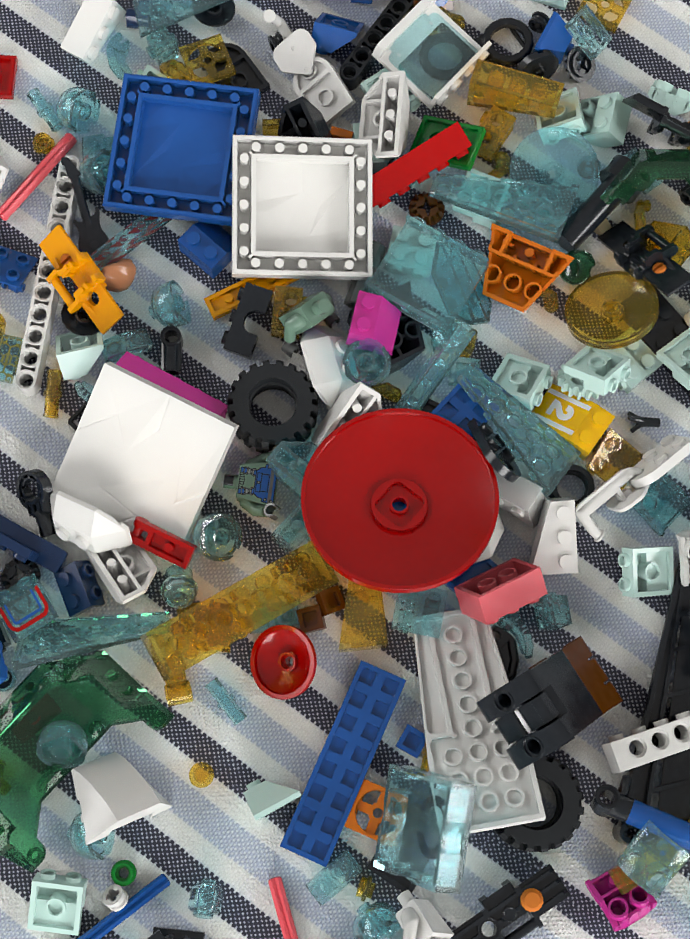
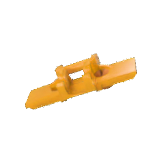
[39,224,124,335]

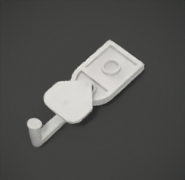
[263,9,356,126]
[575,435,690,542]

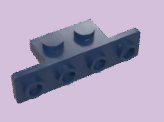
[0,515,68,573]

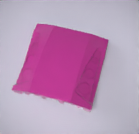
[585,856,657,932]

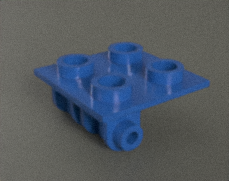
[0,245,38,293]

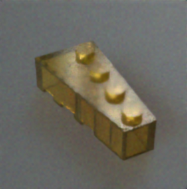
[467,59,564,118]

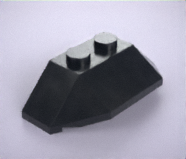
[278,96,333,138]

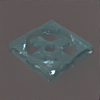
[565,4,613,61]

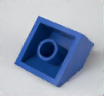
[178,222,232,279]

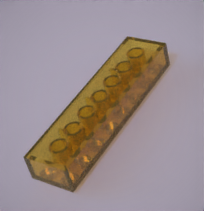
[140,541,339,681]

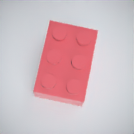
[454,558,548,625]

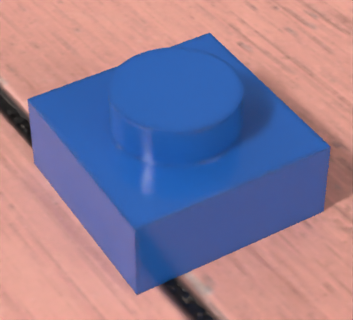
[396,724,426,759]

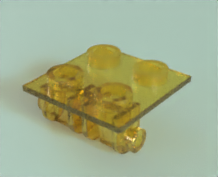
[586,428,643,490]

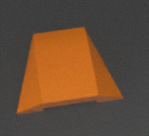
[482,223,575,313]

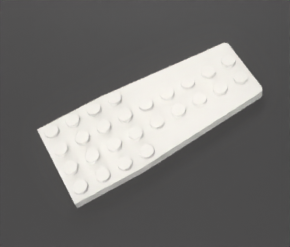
[413,609,546,838]

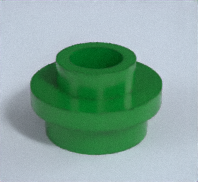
[111,860,137,886]

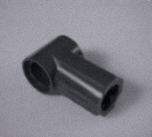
[160,326,183,376]

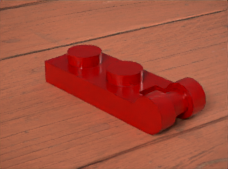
[130,516,197,569]

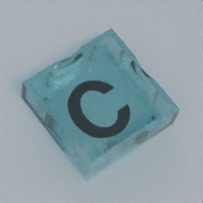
[373,763,477,894]

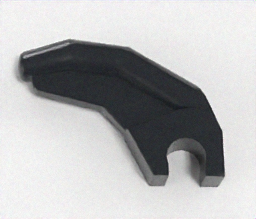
[492,626,519,682]

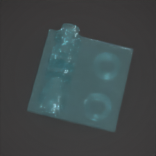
[391,588,448,638]

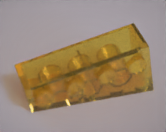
[339,580,388,653]

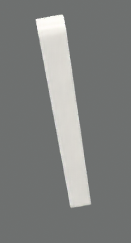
[15,155,83,396]

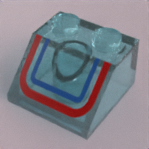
[0,573,59,643]

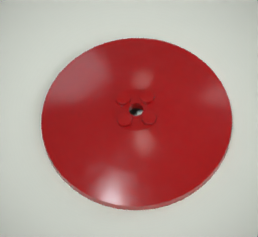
[301,408,499,593]

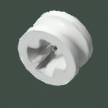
[102,884,128,912]

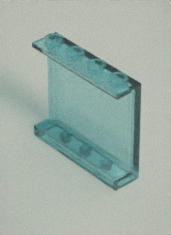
[364,214,489,337]

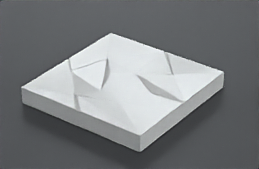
[232,135,373,280]
[52,362,239,541]

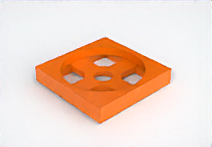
[344,779,411,847]

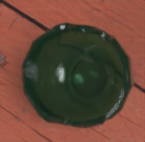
[560,250,595,285]

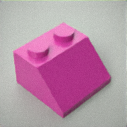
[346,290,401,355]

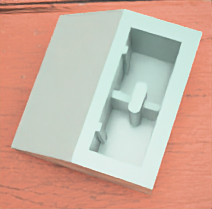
[572,92,632,148]

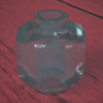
[188,878,224,919]

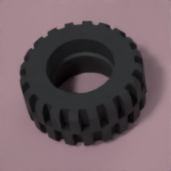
[227,360,318,453]
[493,755,584,852]

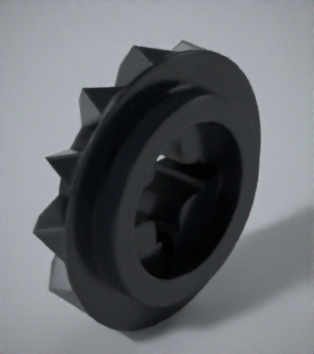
[564,46,596,83]
[1,558,41,596]

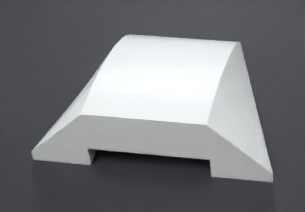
[71,752,172,845]

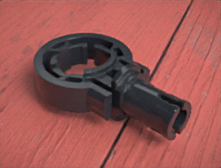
[16,469,56,538]

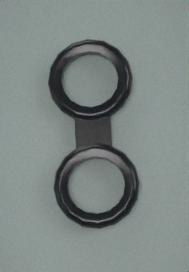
[418,18,534,81]

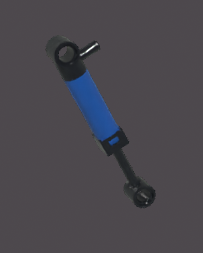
[591,775,690,851]

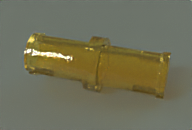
[43,369,63,418]

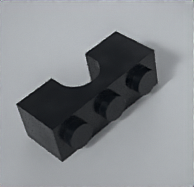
[221,282,274,360]

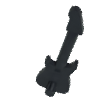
[61,157,111,257]

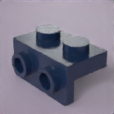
[54,560,105,617]

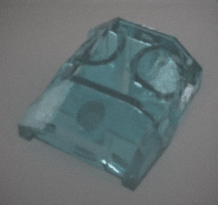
[633,474,690,536]
[617,819,690,898]

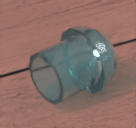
[160,565,198,609]

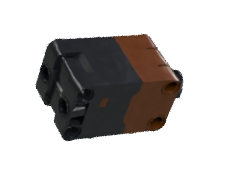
[476,636,623,770]

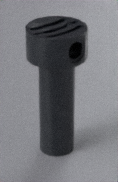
[554,155,649,253]

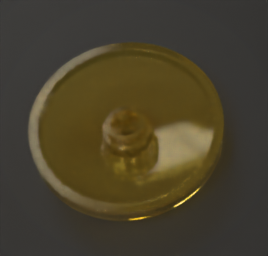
[565,271,659,349]

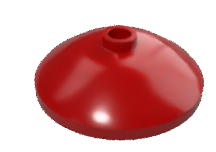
[250,625,317,700]

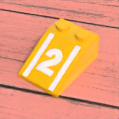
[526,384,615,460]

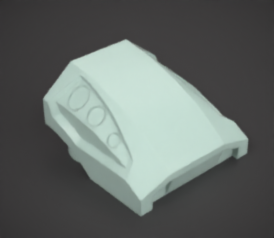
[648,79,690,116]

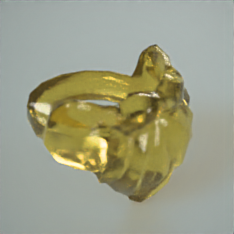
[159,59,193,81]

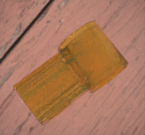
[161,655,193,707]

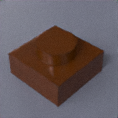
[315,585,346,616]
[296,604,327,634]

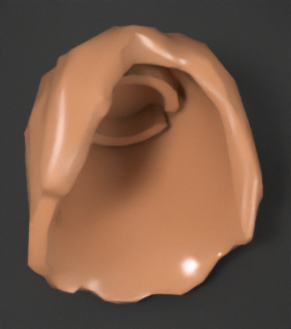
[102,258,136,293]

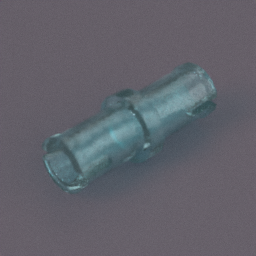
[27,88,64,132]
[205,677,247,726]

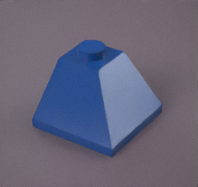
[534,11,574,64]
[312,12,365,55]

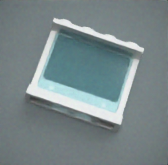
[372,0,492,110]

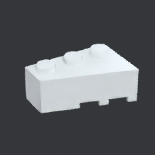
[60,0,126,65]
[493,468,546,529]
[528,497,578,575]

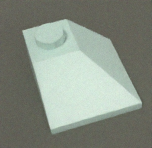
[55,332,104,380]
[243,779,302,820]

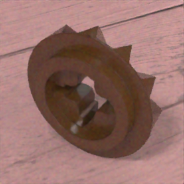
[409,191,445,226]

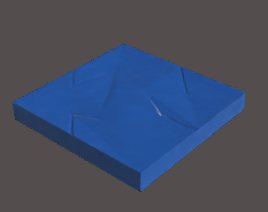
[102,73,261,226]

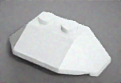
[359,71,410,158]
[300,325,358,411]
[306,381,382,461]
[50,491,133,553]
[86,543,157,604]

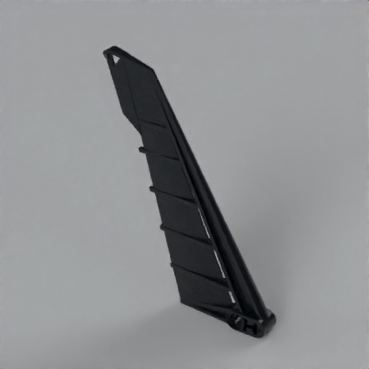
[612,559,690,845]

